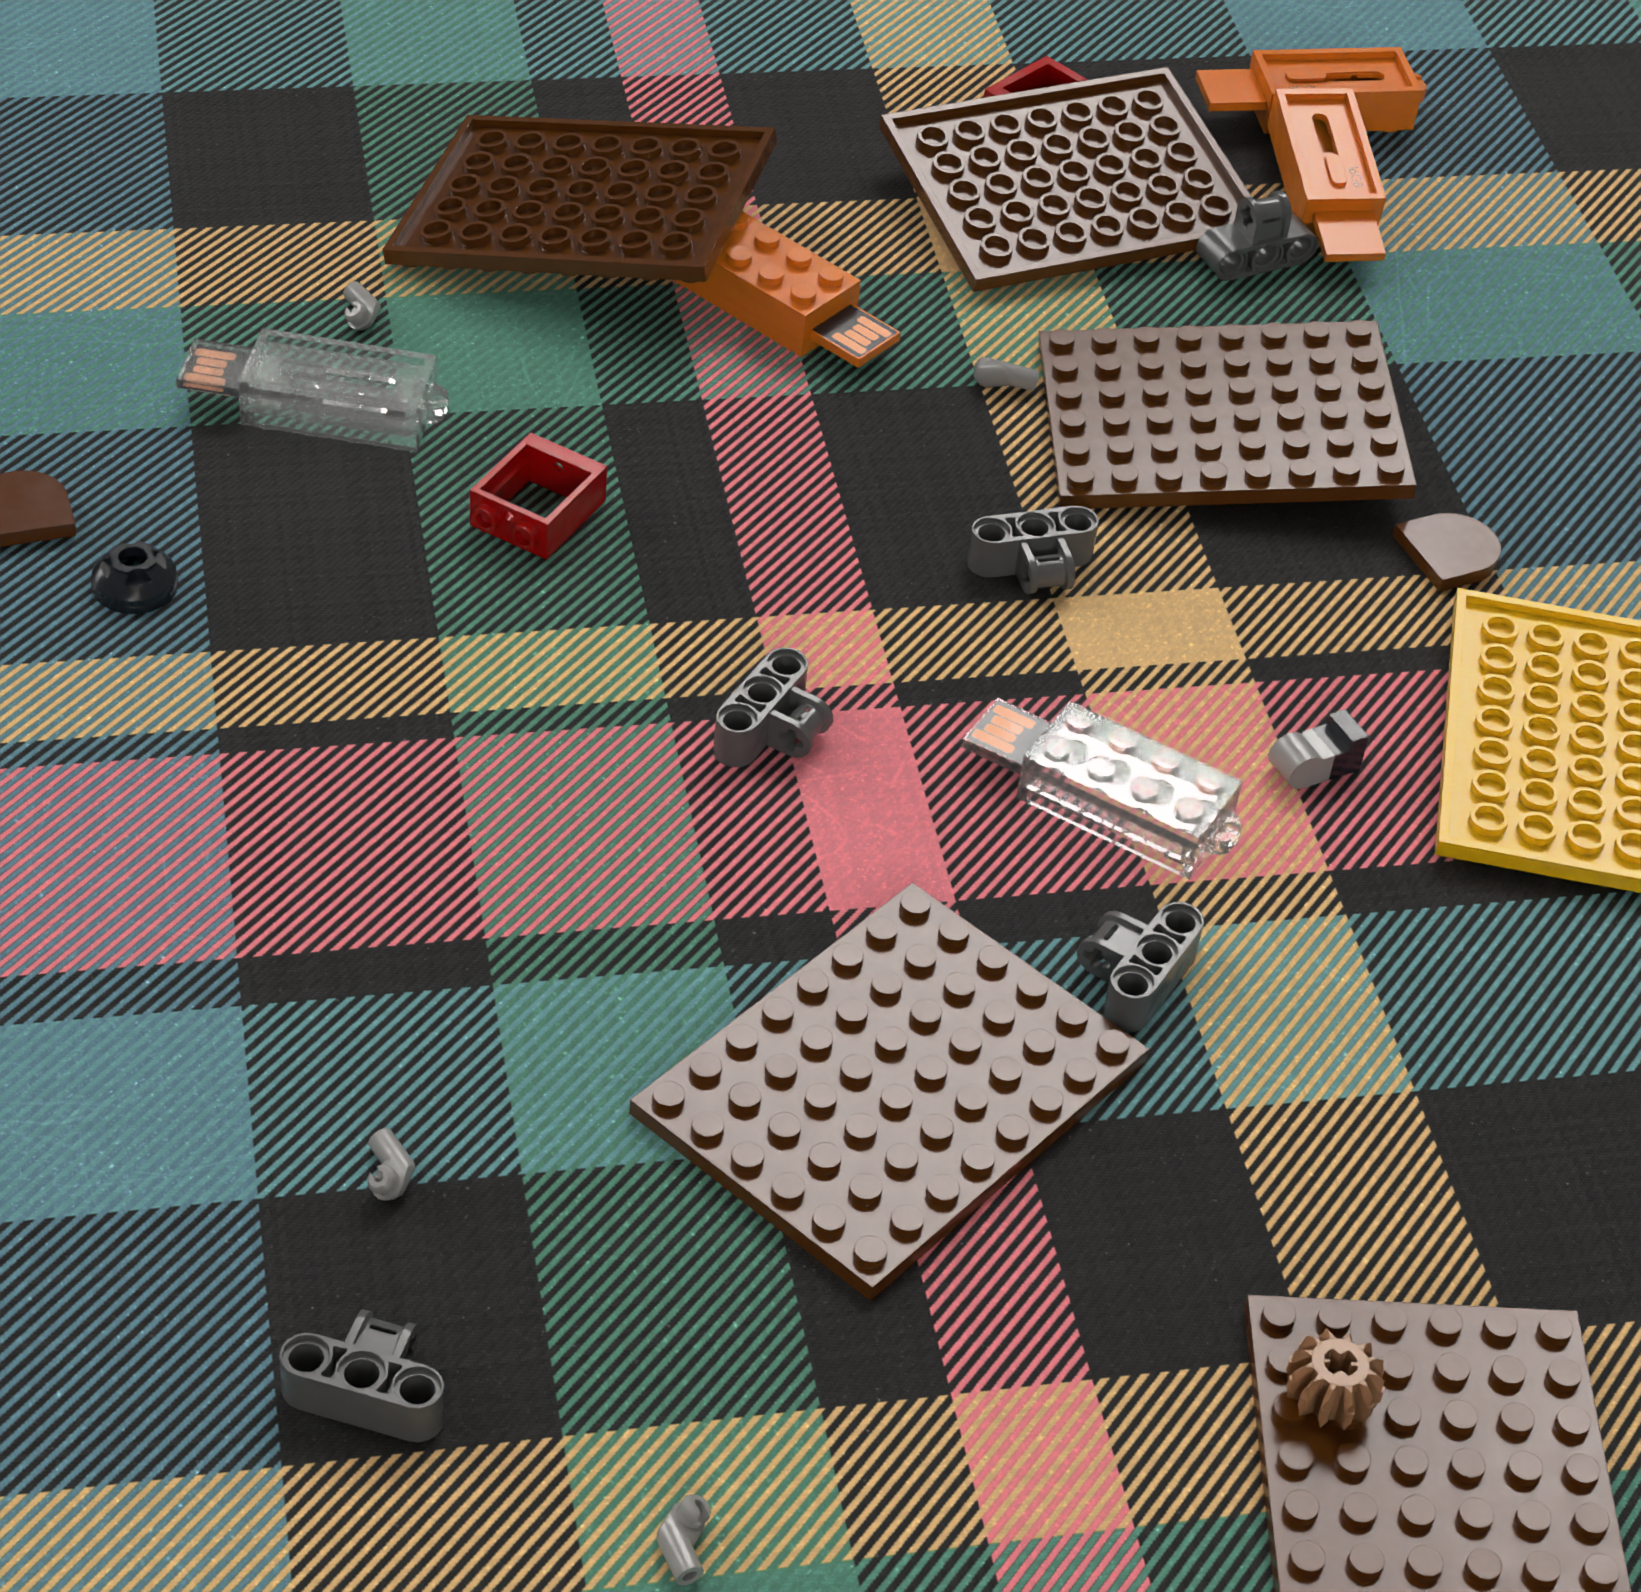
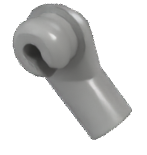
[343,281,381,330]
[974,357,1039,391]
[368,1128,415,1201]
[657,1494,711,1586]

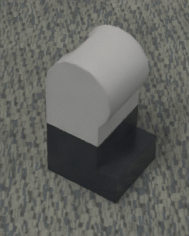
[1268,709,1369,789]

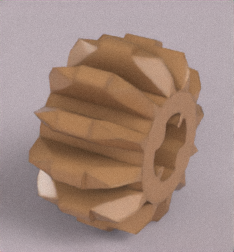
[1286,1328,1385,1431]

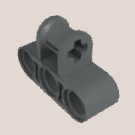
[1196,190,1318,281]
[967,506,1099,594]
[713,647,834,767]
[1077,902,1204,1032]
[279,1309,444,1442]

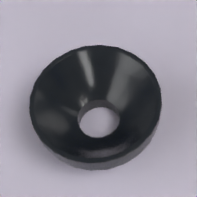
[91,541,179,614]

